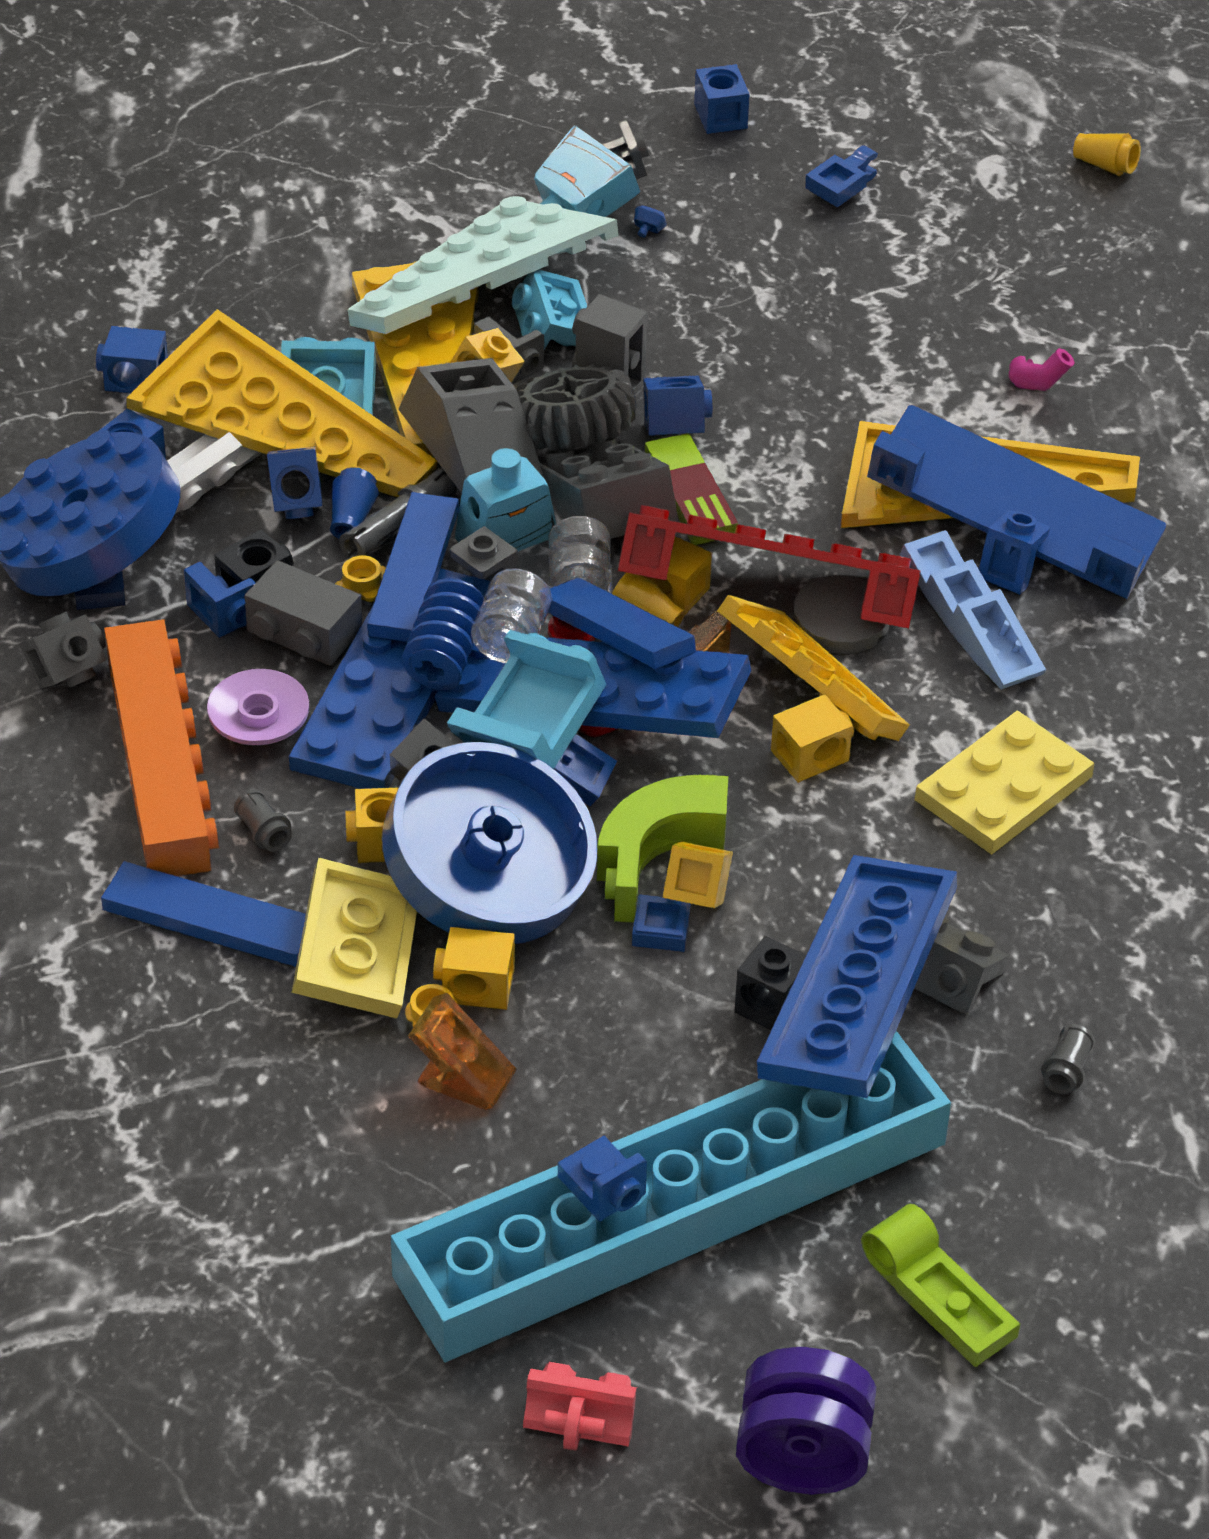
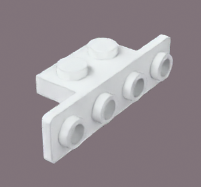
[167,432,261,514]

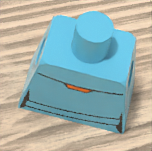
[534,126,640,217]
[455,448,558,551]

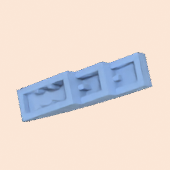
[900,530,1046,690]

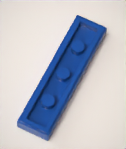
[367,492,459,642]
[538,577,696,669]
[101,861,306,967]

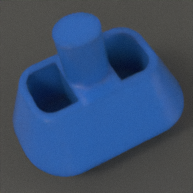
[634,205,667,238]

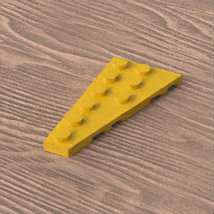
[352,261,479,455]
[126,309,438,497]
[841,421,1140,528]

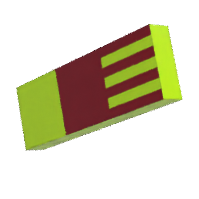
[645,433,738,545]

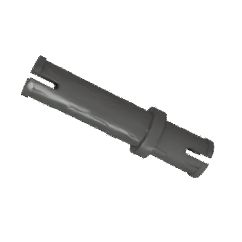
[339,468,457,558]

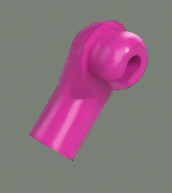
[1008,348,1074,391]

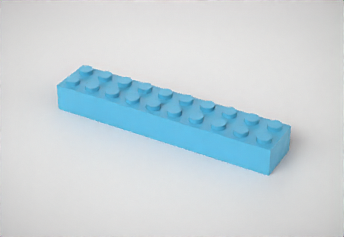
[391,1031,951,1363]

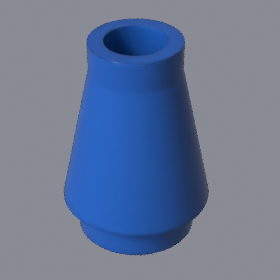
[330,467,379,539]

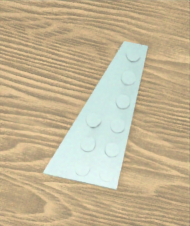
[347,196,619,334]

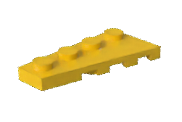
[717,595,910,741]

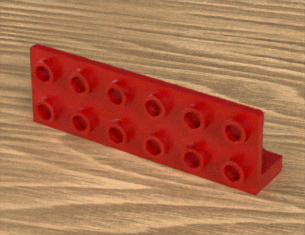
[618,505,921,629]

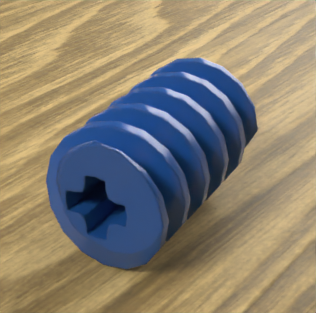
[402,578,486,690]

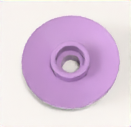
[207,669,309,745]

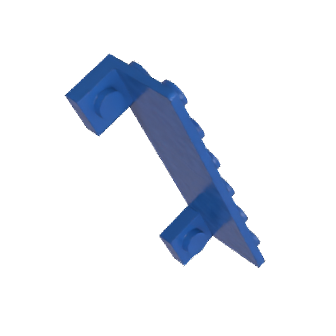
[867,405,1166,599]

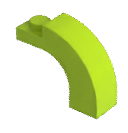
[597,775,728,922]

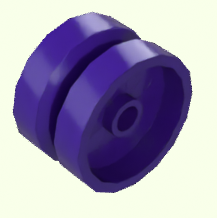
[736,1347,877,1495]

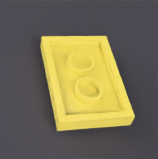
[915,710,1095,855]
[292,858,417,1019]

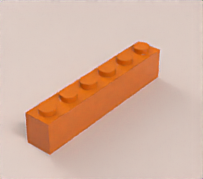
[104,619,219,876]

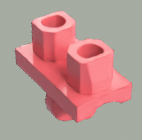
[523,1362,637,1451]

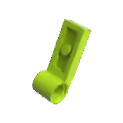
[861,1204,1020,1367]

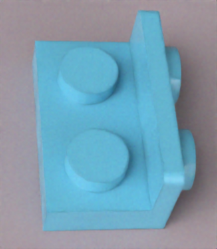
[512,269,587,350]

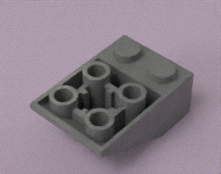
[398,358,544,493]
[538,438,678,545]

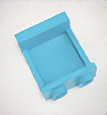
[447,630,607,769]

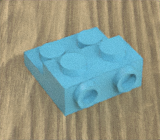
[281,337,376,415]

